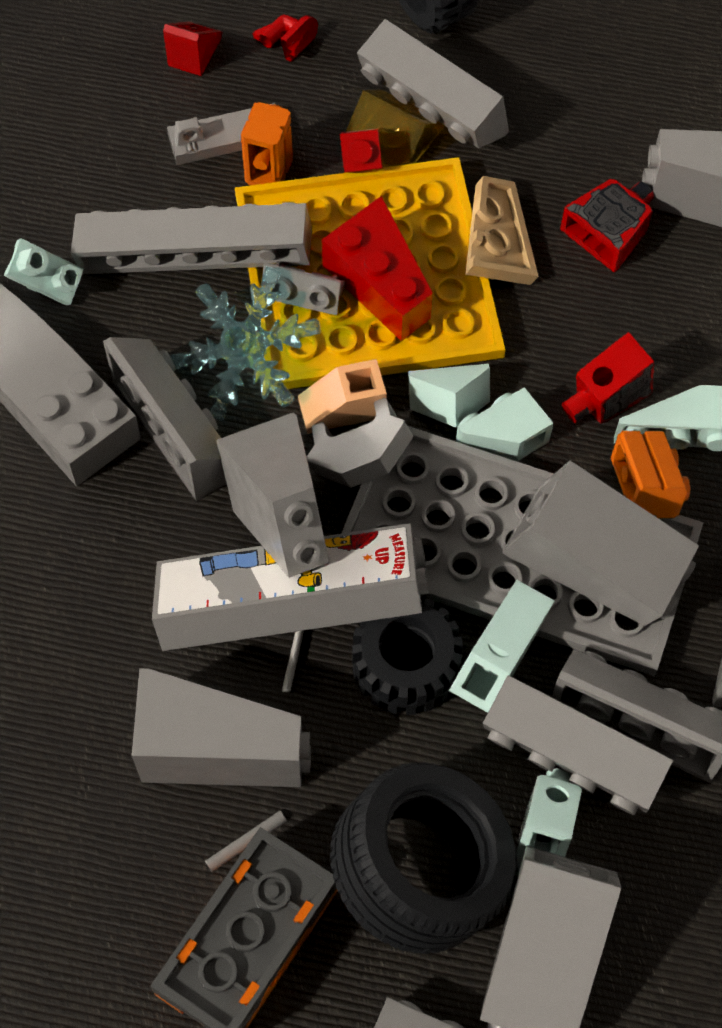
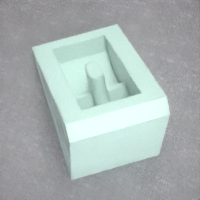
[408,364,490,427]

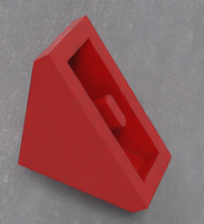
[163,22,223,76]

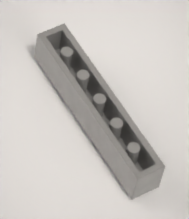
[71,202,312,274]

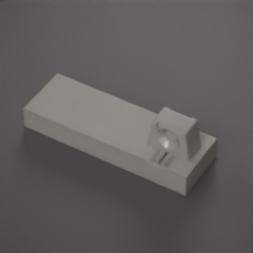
[167,103,275,165]

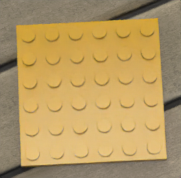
[235,157,505,392]

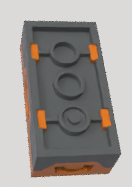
[150,827,338,1028]

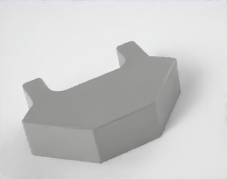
[306,398,413,488]

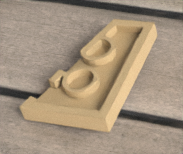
[465,176,539,285]

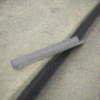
[204,810,287,872]

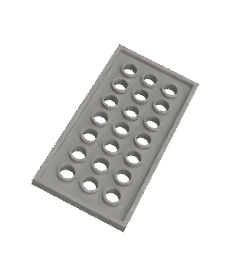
[341,426,704,677]

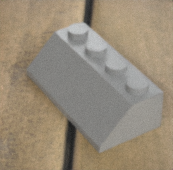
[357,19,509,148]
[103,337,227,502]
[552,649,722,783]
[483,675,673,815]

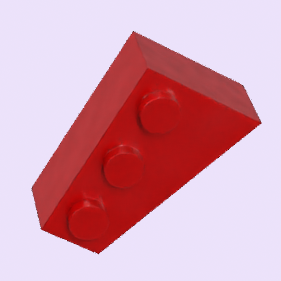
[322,196,433,342]

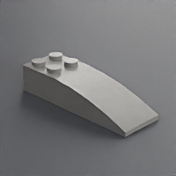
[0,283,141,487]

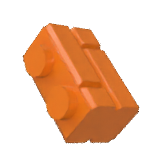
[241,102,293,185]
[611,431,690,518]

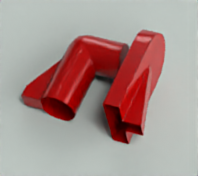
[253,14,318,61]

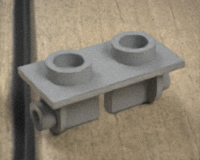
[261,261,346,316]

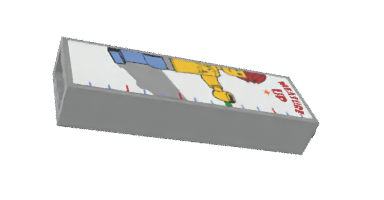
[152,523,429,651]

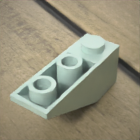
[614,385,722,451]
[449,580,555,713]

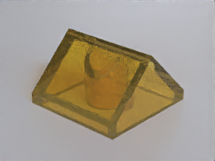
[346,90,444,167]

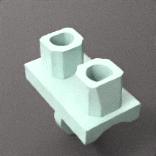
[4,238,84,306]

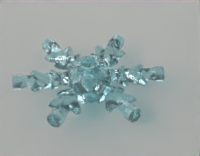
[171,267,321,422]

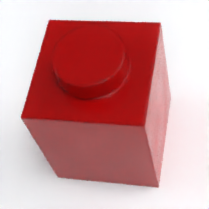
[340,128,383,173]

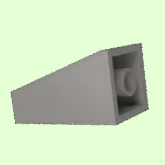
[642,129,722,227]
[216,412,329,578]
[502,460,699,626]
[132,668,311,787]
[480,846,621,1028]

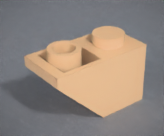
[298,359,387,434]

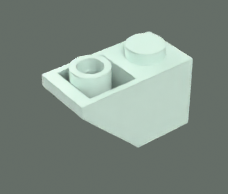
[456,387,553,461]

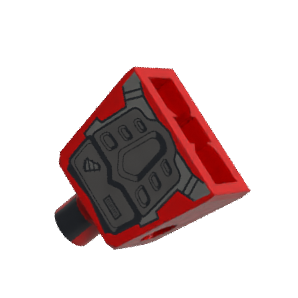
[560,179,654,273]
[562,332,654,424]

